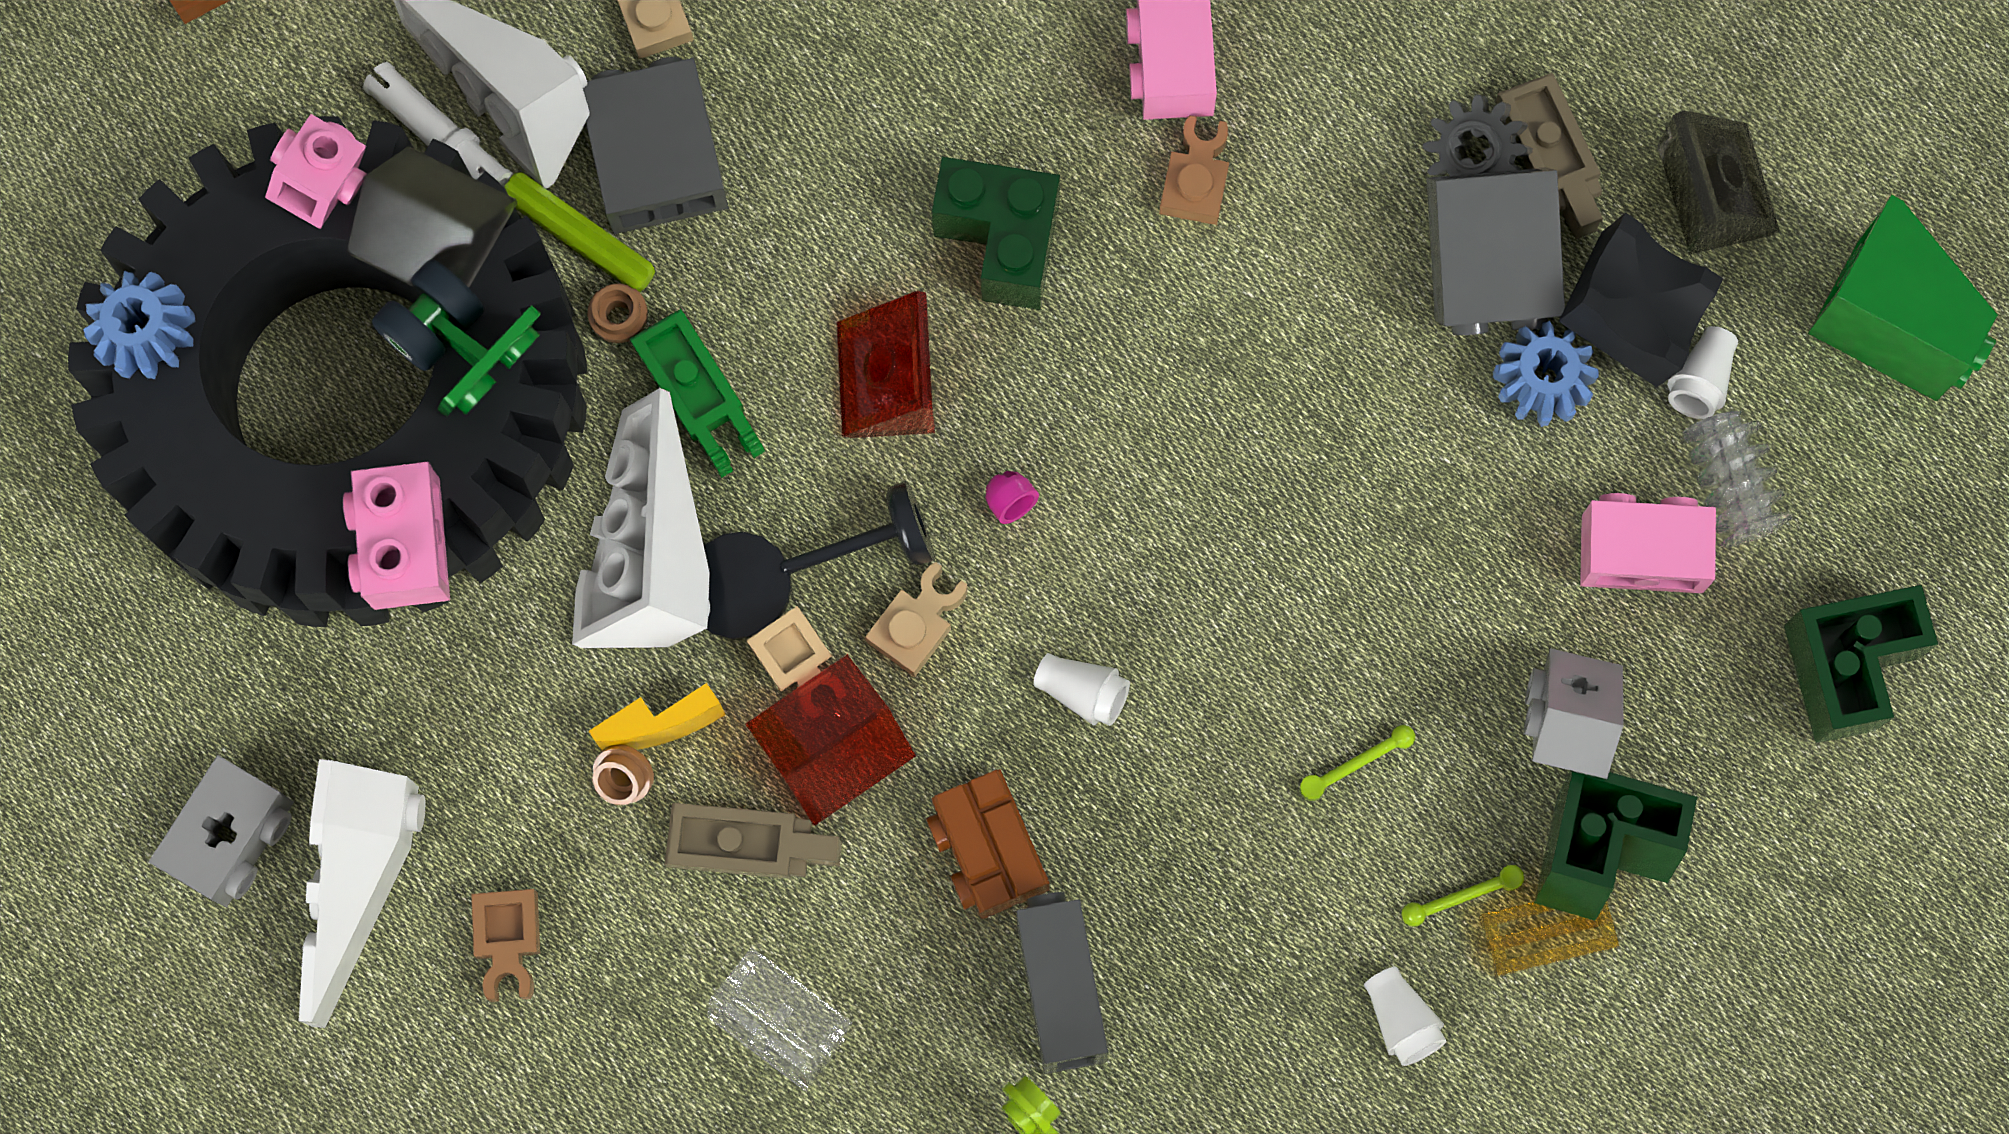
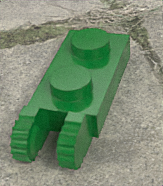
[629,308,765,478]

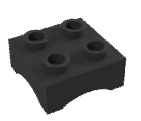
[1559,212,1723,387]

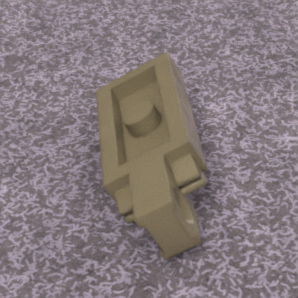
[1495,73,1603,239]
[664,803,842,879]

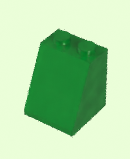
[1808,194,1998,402]

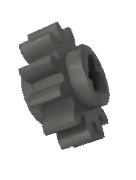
[1423,95,1533,176]

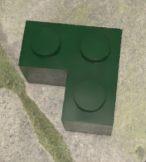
[931,156,1060,310]
[1784,584,1938,744]
[1534,770,1697,921]

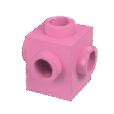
[265,114,367,229]

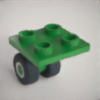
[372,260,541,417]

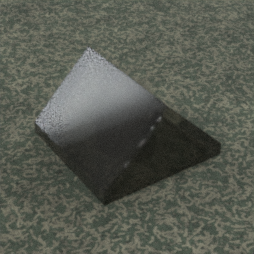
[1657,110,1780,254]
[347,146,518,287]

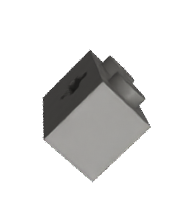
[1523,648,1624,779]
[149,755,294,908]

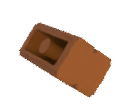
[925,769,1050,919]

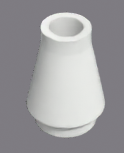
[1668,326,1738,419]
[1033,653,1130,726]
[1364,967,1446,1066]

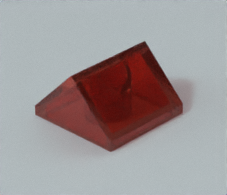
[836,290,935,438]
[744,654,916,826]

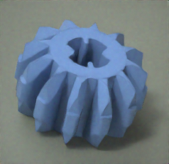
[83,271,196,379]
[1493,321,1599,427]

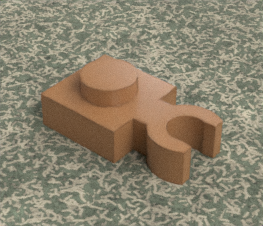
[1159,115,1230,225]
[471,889,540,1002]

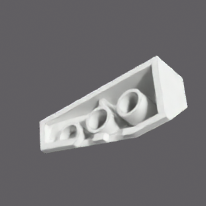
[394,0,590,189]
[572,388,710,648]
[299,759,426,1028]

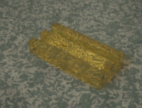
[1479,901,1620,978]

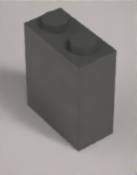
[583,57,729,234]
[1426,167,1565,335]
[1016,892,1108,1075]

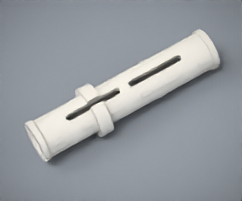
[363,62,513,187]

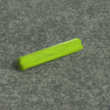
[504,172,656,293]

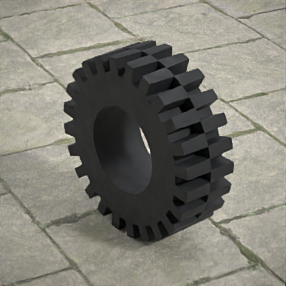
[68,116,587,627]

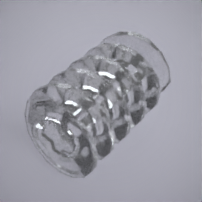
[1682,411,1793,548]

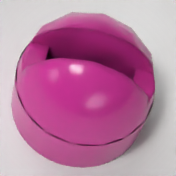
[985,471,1039,524]

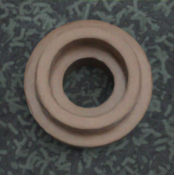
[587,284,648,343]
[592,744,654,805]

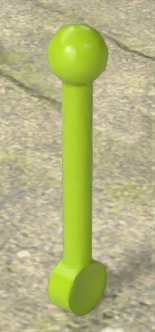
[1300,725,1415,801]
[1401,865,1524,927]

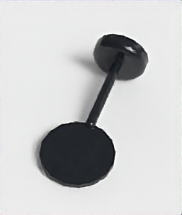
[704,481,935,640]

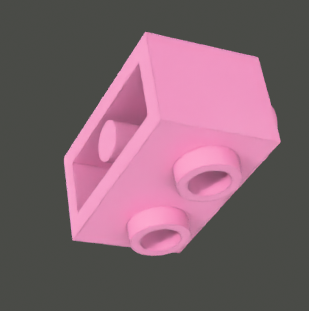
[1126,0,1217,120]
[343,462,450,610]
[1580,493,1716,593]

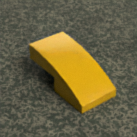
[589,683,726,751]

